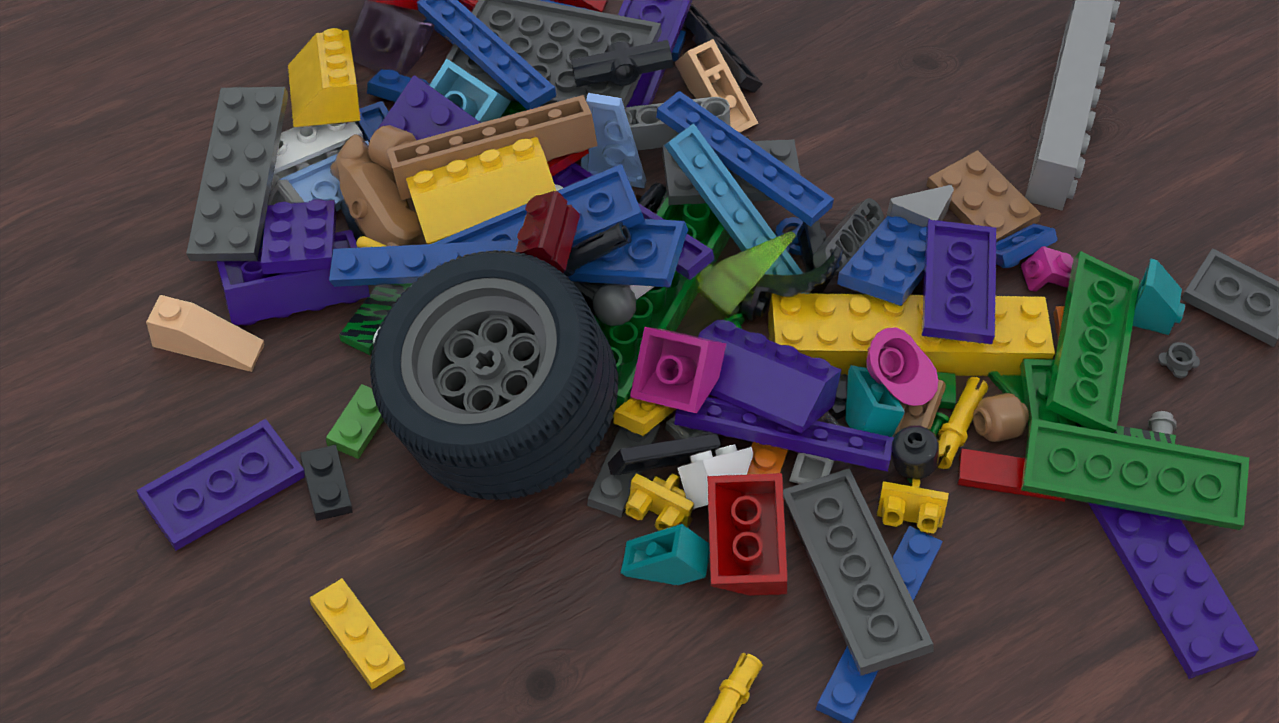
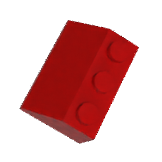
[707,473,787,596]

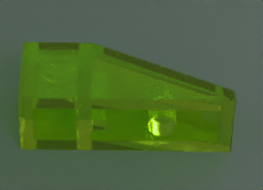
[695,231,797,316]

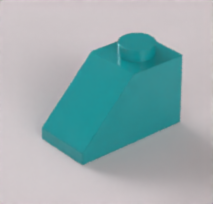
[1133,259,1185,335]
[845,365,905,437]
[621,524,710,585]

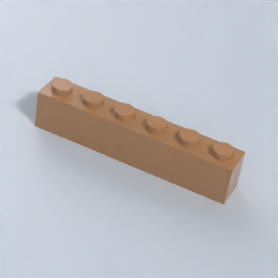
[387,95,598,200]

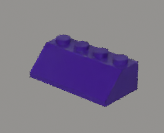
[216,230,370,325]
[698,320,842,433]

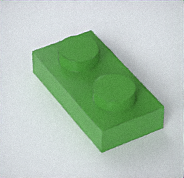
[326,384,384,459]

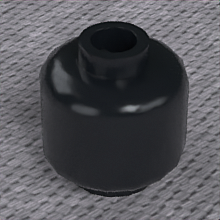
[892,426,939,479]

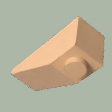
[675,39,758,133]
[146,295,265,372]

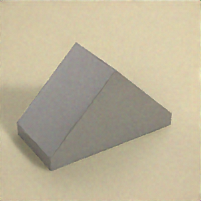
[886,185,954,227]

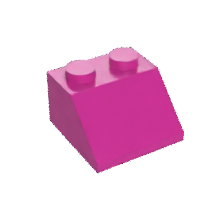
[630,327,726,413]

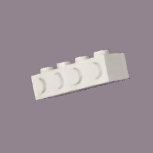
[270,122,363,194]

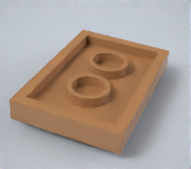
[926,150,1041,242]

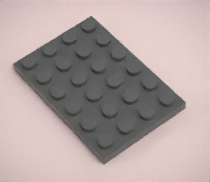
[443,0,662,109]

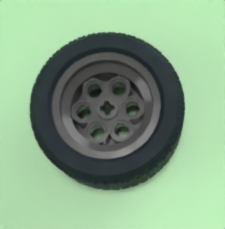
[370,250,618,500]

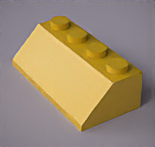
[288,28,360,127]
[406,137,556,244]

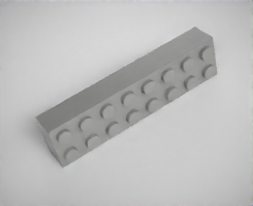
[1025,0,1120,210]

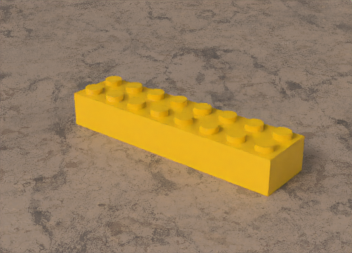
[767,293,1055,376]

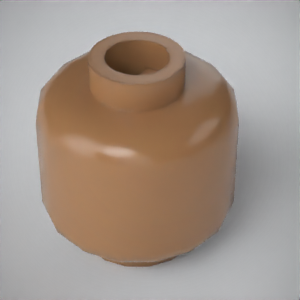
[368,125,417,172]
[973,393,1029,442]

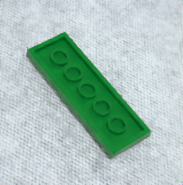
[1046,251,1140,433]
[1021,418,1249,530]

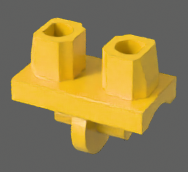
[625,473,694,531]
[877,479,949,534]

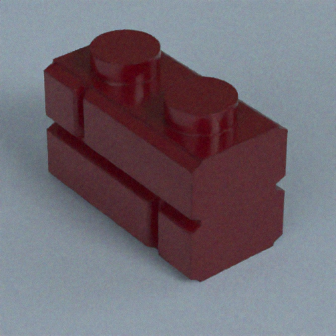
[515,191,580,273]

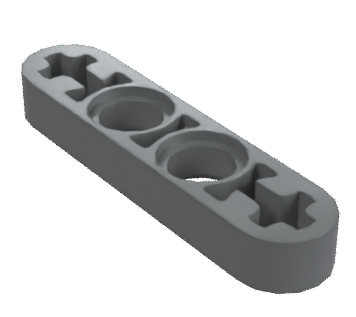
[813,198,884,279]

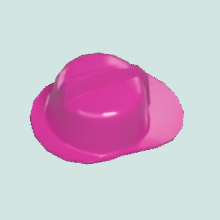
[866,327,939,406]

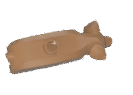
[330,134,427,246]

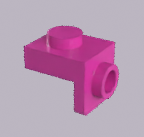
[1021,246,1073,292]

